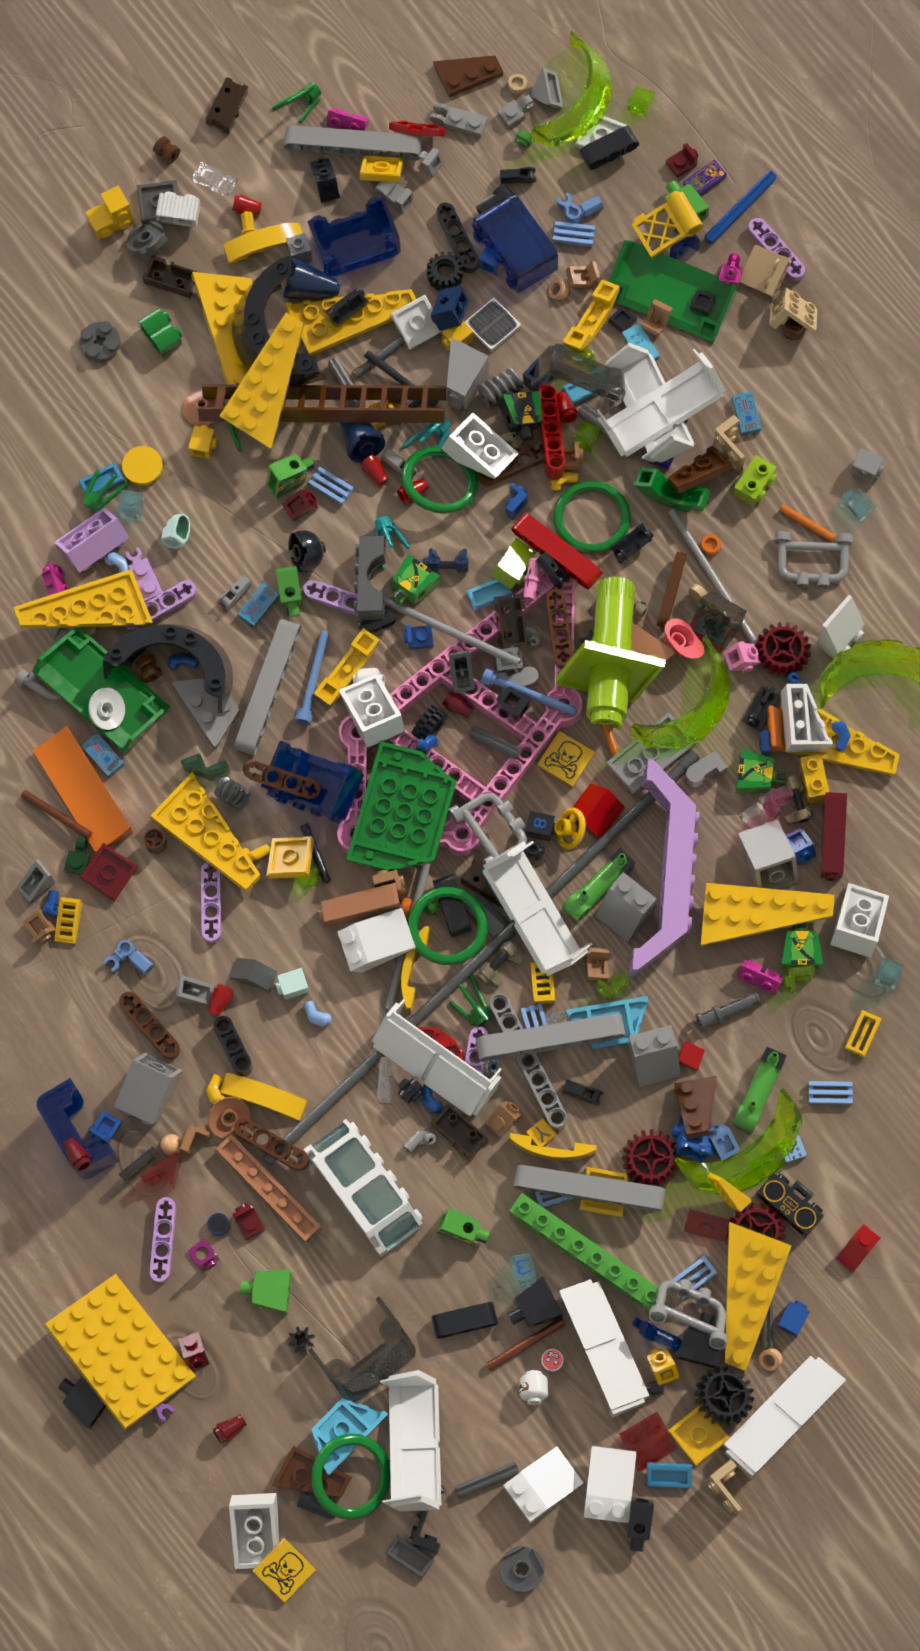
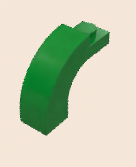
[634,467,710,512]

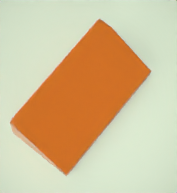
[767,705,786,752]

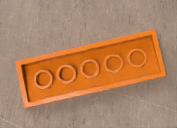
[32,725,133,853]

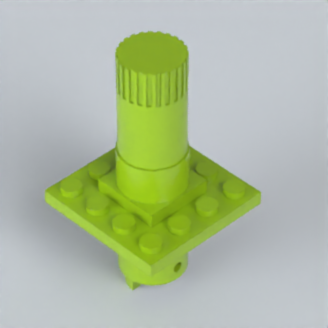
[555,577,665,730]

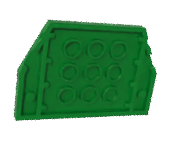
[346,741,457,872]

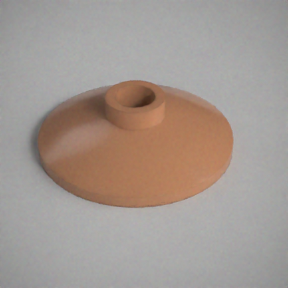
[182,389,216,427]
[208,1097,251,1139]

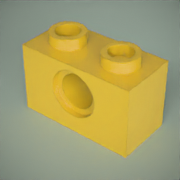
[798,754,829,805]

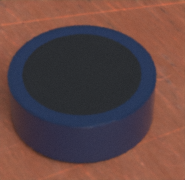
[207,1213,230,1236]

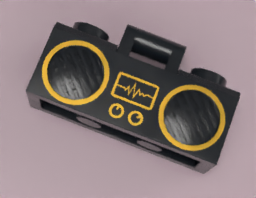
[756,1173,824,1238]

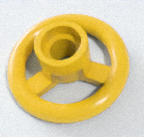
[555,808,586,850]

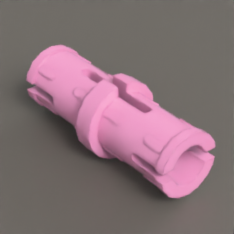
[523,558,541,602]

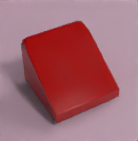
[679,1041,705,1070]

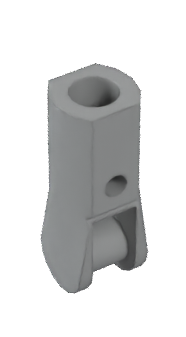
[381,448,418,476]
[217,575,252,611]

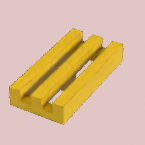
[844,1010,882,1058]

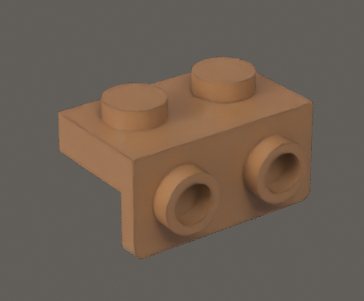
[372,870,406,901]

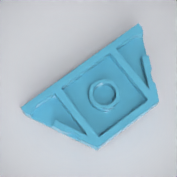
[566,996,648,1050]
[311,1398,388,1477]

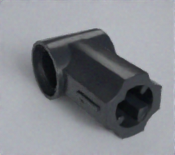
[476,184,518,221]

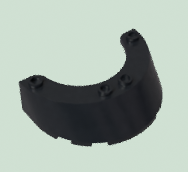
[232,256,326,386]
[103,624,233,714]

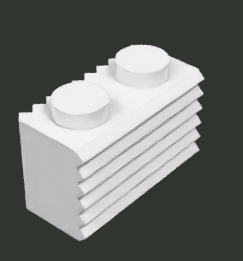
[156,192,200,227]

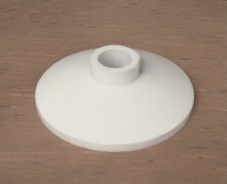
[89,688,125,730]

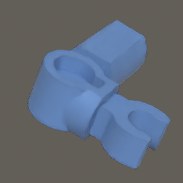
[557,193,604,224]
[103,940,154,976]

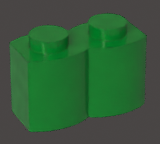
[138,308,183,357]

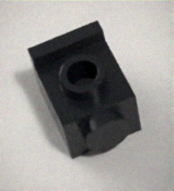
[496,686,530,722]

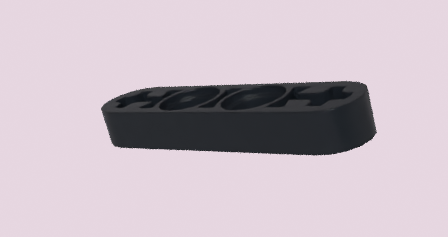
[437,202,479,273]

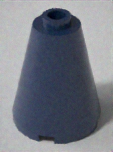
[283,258,340,299]
[339,406,386,463]

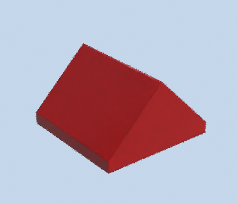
[567,783,625,839]

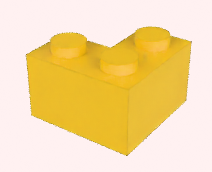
[85,185,134,240]

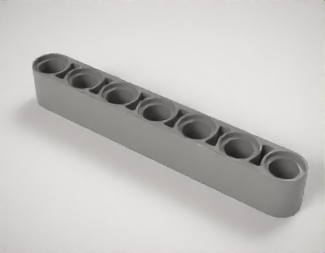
[284,125,422,161]
[234,619,301,756]
[490,994,567,1131]
[476,1013,626,1061]
[513,1165,666,1212]

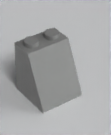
[447,338,489,412]
[738,820,799,890]
[595,872,657,943]
[628,1025,681,1088]
[114,1053,183,1125]

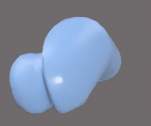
[104,552,129,573]
[303,1001,332,1027]

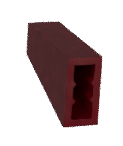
[820,792,847,881]

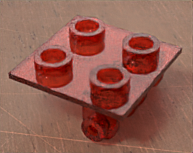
[619,1412,678,1472]

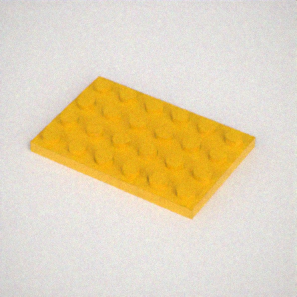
[44,1274,196,1430]

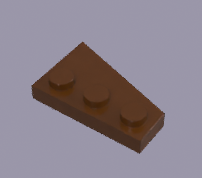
[433,55,503,98]
[668,446,732,493]
[674,1076,717,1139]
[272,1446,352,1498]

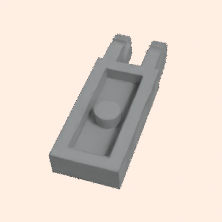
[429,103,488,138]

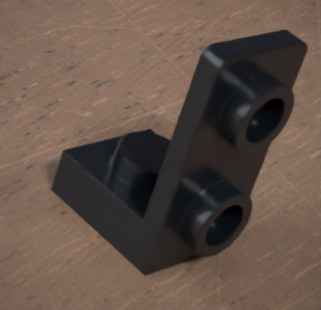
[310,158,340,203]
[409,1510,441,1554]

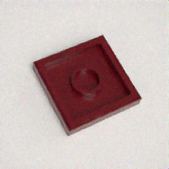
[79,842,139,902]

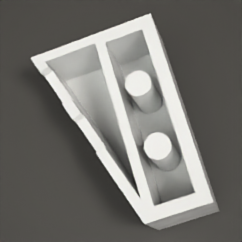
[781,684,833,752]

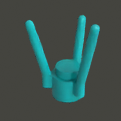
[402,418,451,459]
[374,516,410,570]

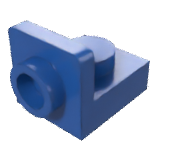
[505,483,528,520]
[403,624,434,650]
[786,827,816,865]

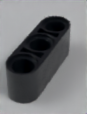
[579,126,640,170]
[433,874,472,937]
[213,1015,253,1077]
[431,1302,498,1339]

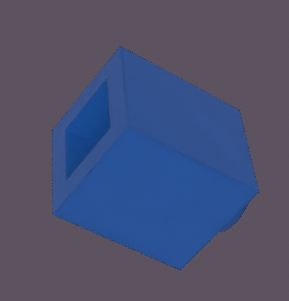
[479,239,508,276]
[777,1300,810,1338]

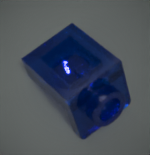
[670,234,700,259]

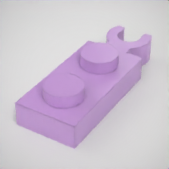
[126,547,163,603]

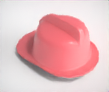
[664,619,704,659]

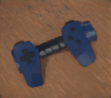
[423,548,469,572]

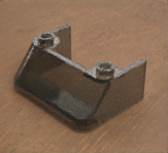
[531,344,626,415]
[308,1297,416,1403]

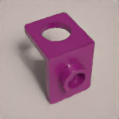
[188,1239,219,1271]

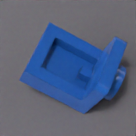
[88,1110,122,1145]

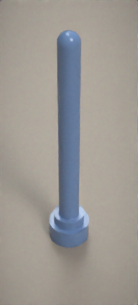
[295,630,328,725]
[481,668,577,715]

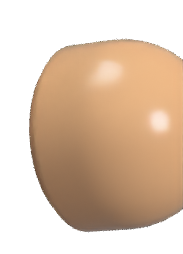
[548,279,569,300]
[160,1134,181,1157]
[759,1348,782,1371]

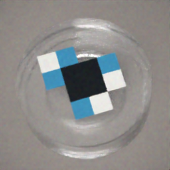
[481,1059,501,1078]

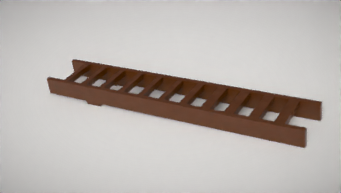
[198,384,447,425]

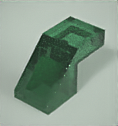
[181,753,231,781]

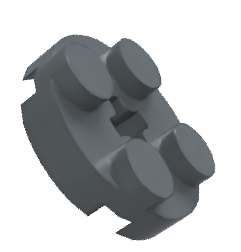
[127,221,168,259]
[80,321,121,362]
[500,1546,545,1592]

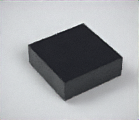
[690,289,716,316]
[608,306,637,333]

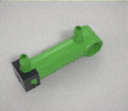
[562,848,635,922]
[733,1047,787,1133]

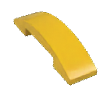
[223,223,303,264]
[563,280,620,351]
[314,628,380,706]
[401,926,430,1013]
[220,1073,307,1121]
[510,1133,597,1161]

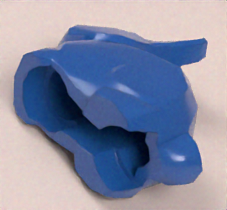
[671,1116,716,1163]

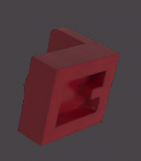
[666,142,698,178]
[282,489,318,521]
[232,1204,265,1240]

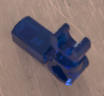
[632,1317,682,1352]

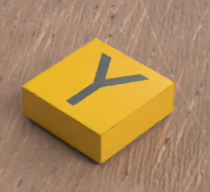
[526,1118,557,1147]

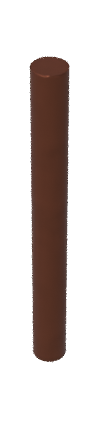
[21,790,92,839]
[486,1318,566,1371]

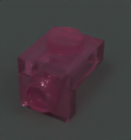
[763,787,794,821]

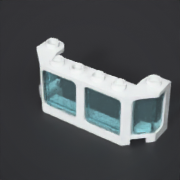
[303,1119,423,1258]

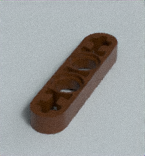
[479,441,553,486]
[657,552,687,628]
[546,589,573,668]
[242,760,320,799]
[119,992,181,1060]
[234,1118,309,1172]

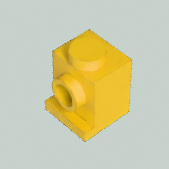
[646,1348,679,1386]

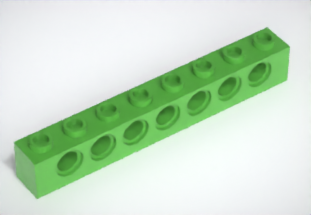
[509,1193,667,1312]

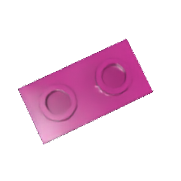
[326,107,369,131]
[719,253,743,285]
[41,562,69,595]
[737,960,784,995]

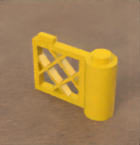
[631,191,703,258]

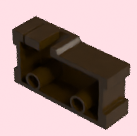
[206,77,248,134]
[142,255,197,299]
[494,593,528,649]
[460,858,505,910]
[431,1103,489,1162]

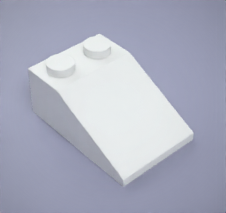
[441,413,519,479]
[817,595,865,661]
[339,674,405,748]
[830,883,889,958]
[337,908,416,973]
[584,1446,636,1523]
[503,1447,584,1524]
[229,1493,279,1569]

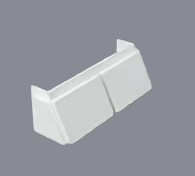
[600,343,694,463]
[597,349,726,457]
[483,841,593,976]
[372,999,501,1116]
[559,1280,649,1418]
[723,1356,846,1479]
[380,1370,442,1511]

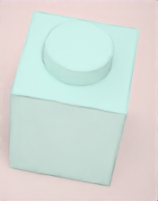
[275,968,309,1000]

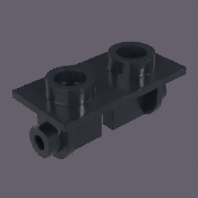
[325,288,369,326]
[610,523,654,564]
[742,686,780,731]

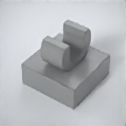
[418,148,444,177]

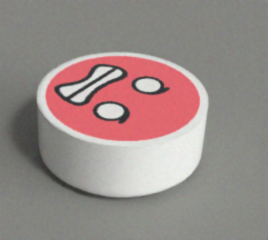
[541,1349,563,1372]

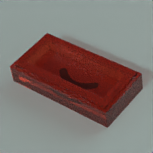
[684,1209,731,1242]

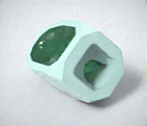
[161,513,190,549]

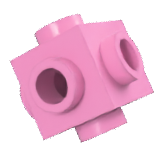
[723,641,761,673]

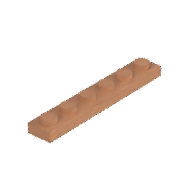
[216,1134,321,1243]

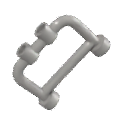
[774,531,853,588]
[14,628,70,700]
[449,793,527,864]
[649,1279,728,1350]

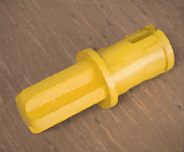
[241,211,257,235]

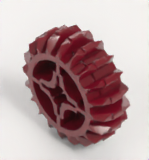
[755,622,811,678]
[622,1129,681,1187]
[727,1202,786,1240]

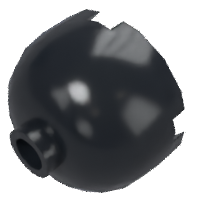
[288,530,326,572]

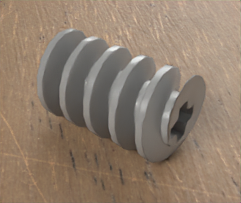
[478,367,524,408]

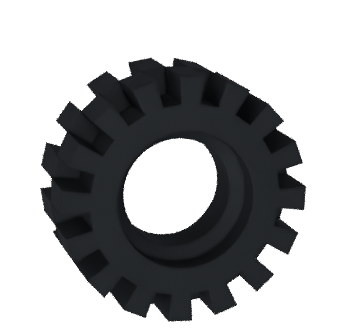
[427,252,463,291]
[411,704,448,740]

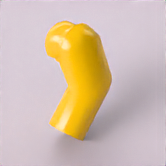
[550,472,578,491]
[243,844,270,861]
[206,1074,225,1105]

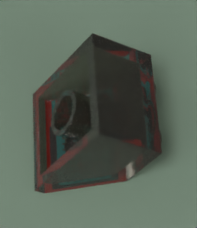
[690,591,747,652]

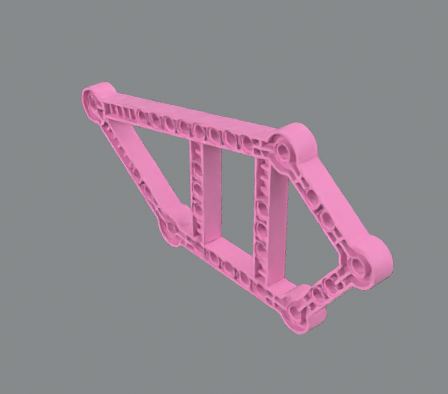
[337,571,582,857]

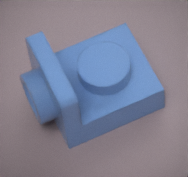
[707,1124,741,1161]

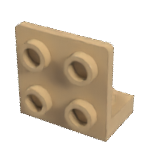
[739,245,792,298]
[769,288,817,333]
[713,415,745,474]
[708,1459,742,1515]

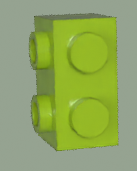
[733,455,777,507]
[491,538,536,589]

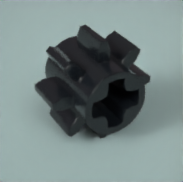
[397,1078,424,1104]
[288,1326,315,1354]

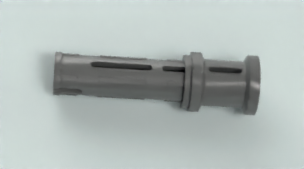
[695,992,761,1031]

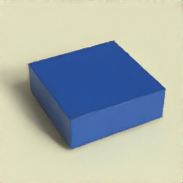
[759,730,771,757]

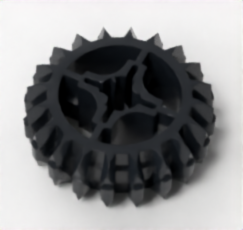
[694,1366,754,1427]

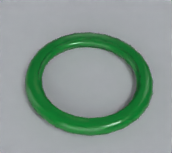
[402,446,478,514]
[553,481,631,554]
[407,887,488,965]
[311,1433,391,1520]

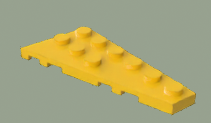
[191,272,252,384]
[285,289,416,356]
[220,312,304,450]
[13,569,153,628]
[780,703,900,777]
[150,772,261,893]
[700,883,834,947]
[725,1222,792,1371]

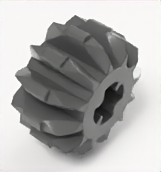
[214,777,251,809]

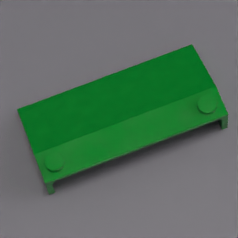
[608,240,740,343]
[32,627,170,753]

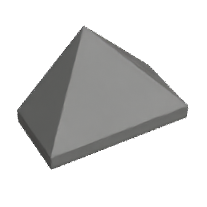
[530,68,564,109]

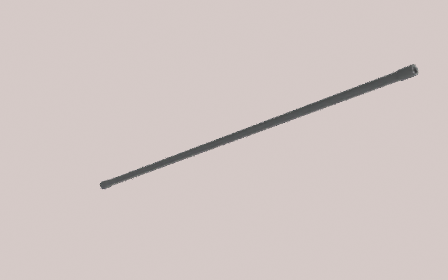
[262,750,700,1165]

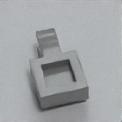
[498,95,534,128]

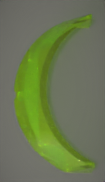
[531,31,612,147]
[630,635,730,749]
[819,639,920,709]
[674,1088,802,1194]

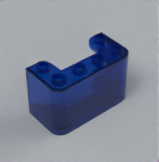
[472,194,558,294]
[307,196,401,277]
[261,740,364,824]
[36,1078,120,1179]

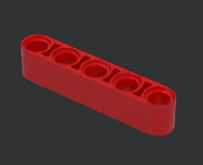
[538,385,565,480]
[511,513,603,590]

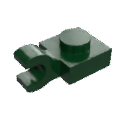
[64,837,90,876]

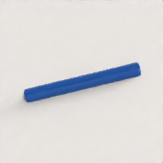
[704,170,777,244]

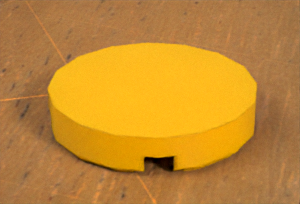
[122,446,163,486]

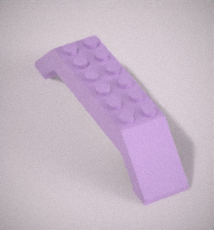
[629,759,699,977]

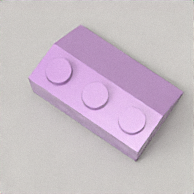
[54,508,130,573]

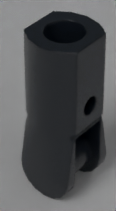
[500,167,536,184]
[535,552,570,589]
[358,610,396,634]
[562,1079,603,1106]
[297,1493,335,1519]

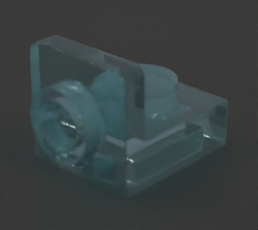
[839,488,876,521]

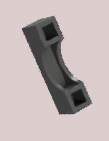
[354,536,386,620]

